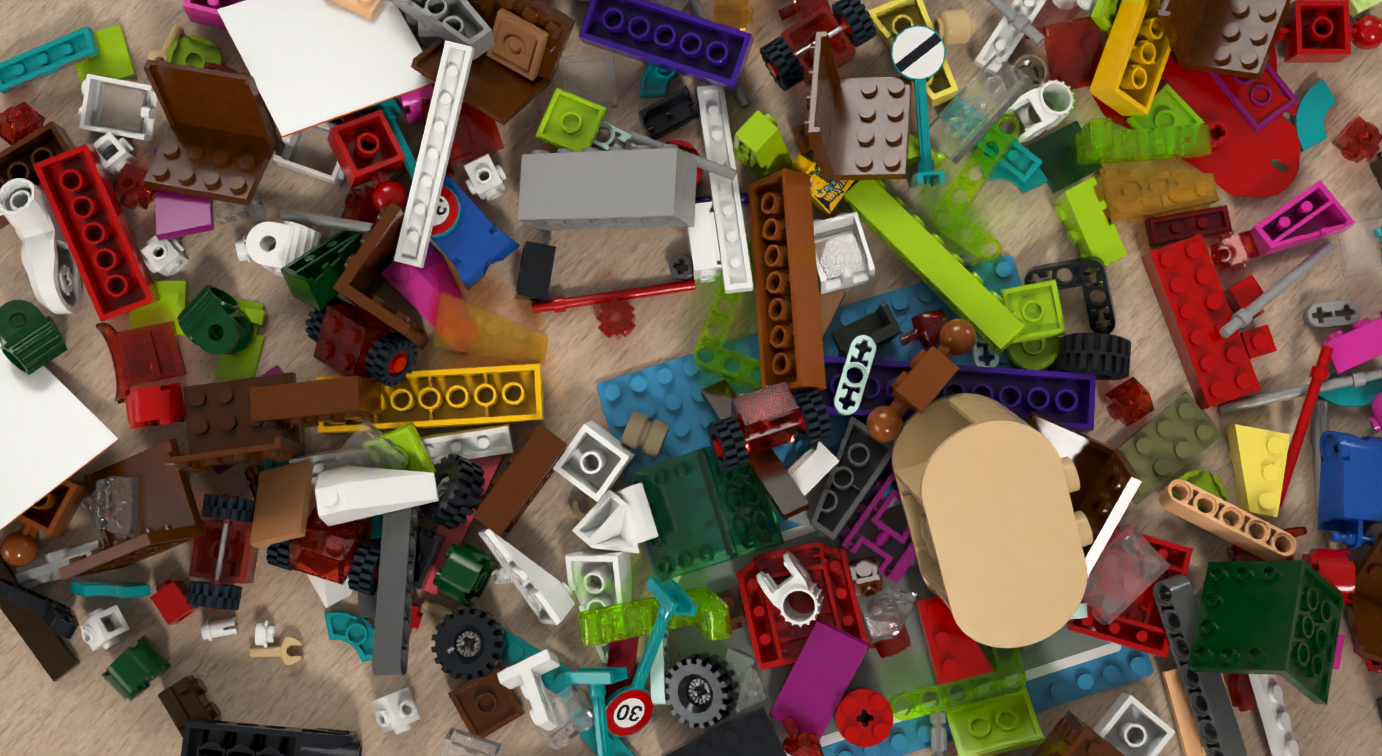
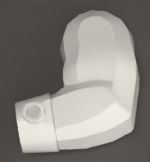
[0,178,82,315]

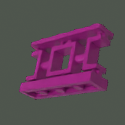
[839,460,916,584]

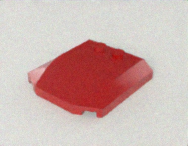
[1066,527,1193,658]
[736,542,868,671]

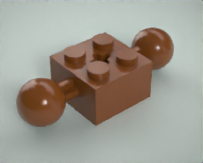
[866,319,976,442]
[0,477,88,567]

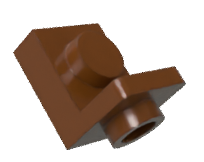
[849,556,883,597]
[710,588,746,632]

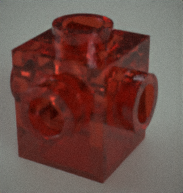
[0,102,45,145]
[1331,116,1382,163]
[113,163,155,210]
[341,185,379,224]
[1209,230,1260,273]
[596,298,636,340]
[1105,377,1154,427]

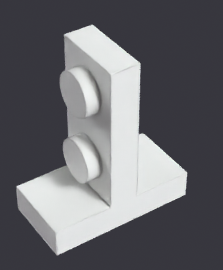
[497,649,560,731]

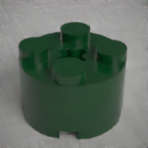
[433,542,495,607]
[101,635,172,701]

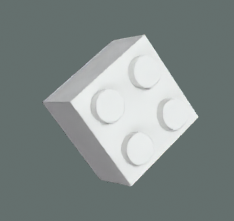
[553,421,636,502]
[1093,692,1175,756]

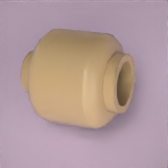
[933,9,976,46]

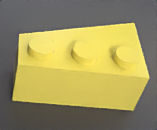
[1225,424,1290,518]

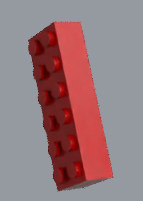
[33,144,160,322]
[1141,234,1261,410]

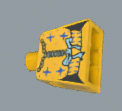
[791,154,856,218]

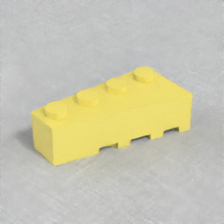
[867,0,958,108]

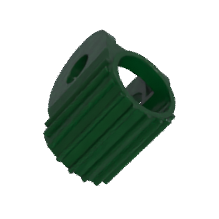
[177,284,253,355]
[0,300,68,375]

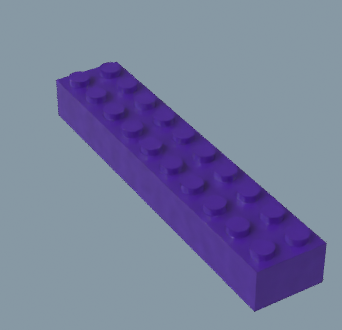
[818,356,1096,433]

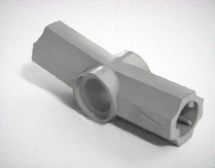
[16,540,102,589]

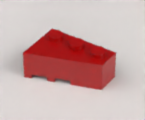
[913,595,994,685]

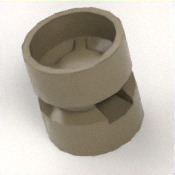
[1005,54,1048,98]
[620,410,670,458]

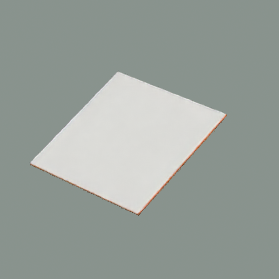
[217,0,435,138]
[0,343,119,531]

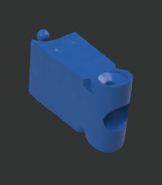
[431,174,519,290]
[1318,430,1382,549]

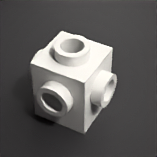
[93,131,137,176]
[464,154,507,201]
[141,236,189,277]
[80,605,130,651]
[371,687,420,735]

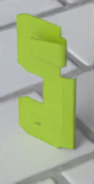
[214,299,267,381]

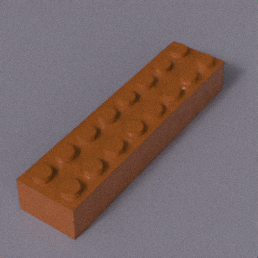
[748,168,826,401]

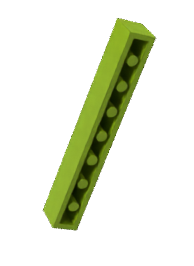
[844,180,1025,355]

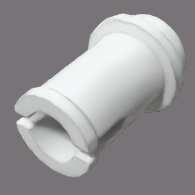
[201,616,239,641]

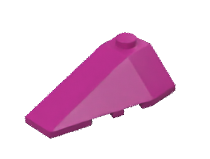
[381,245,482,355]

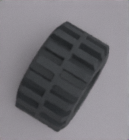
[1058,333,1131,380]

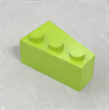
[733,110,793,179]
[1053,176,1127,274]

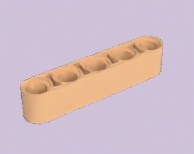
[1158,479,1297,561]

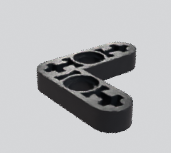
[1024,256,1116,334]
[0,577,79,639]

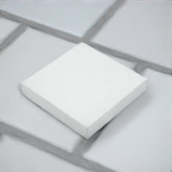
[615,483,658,544]

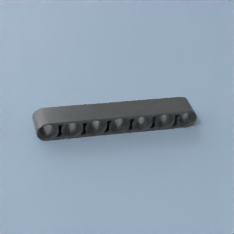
[372,505,419,676]
[1153,574,1247,756]

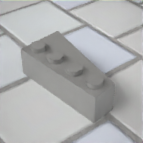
[389,0,495,60]

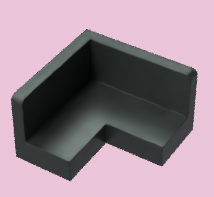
[832,302,901,358]

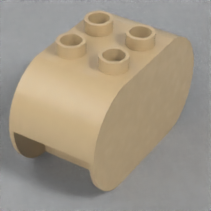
[892,393,1093,648]

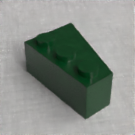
[280,230,363,311]

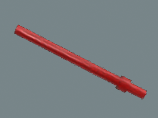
[532,279,696,314]
[1279,345,1334,508]

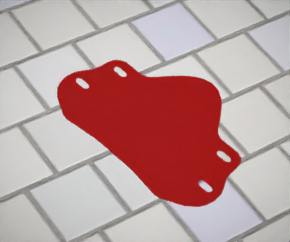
[1087,45,1301,198]

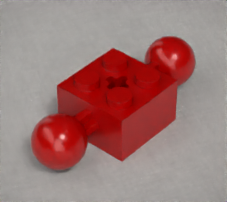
[1274,0,1382,63]
[327,109,408,212]

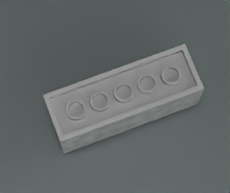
[518,144,697,231]

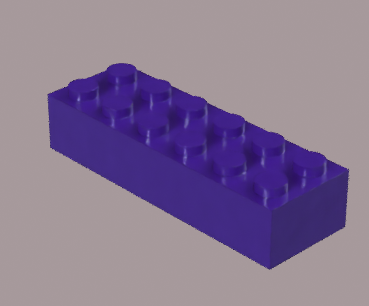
[578,0,754,92]

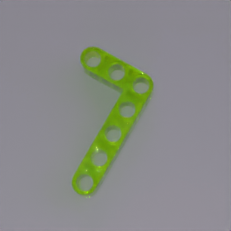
[931,114,1021,263]
[1075,118,1212,165]
[693,242,762,391]
[578,588,732,646]
[888,645,1026,720]

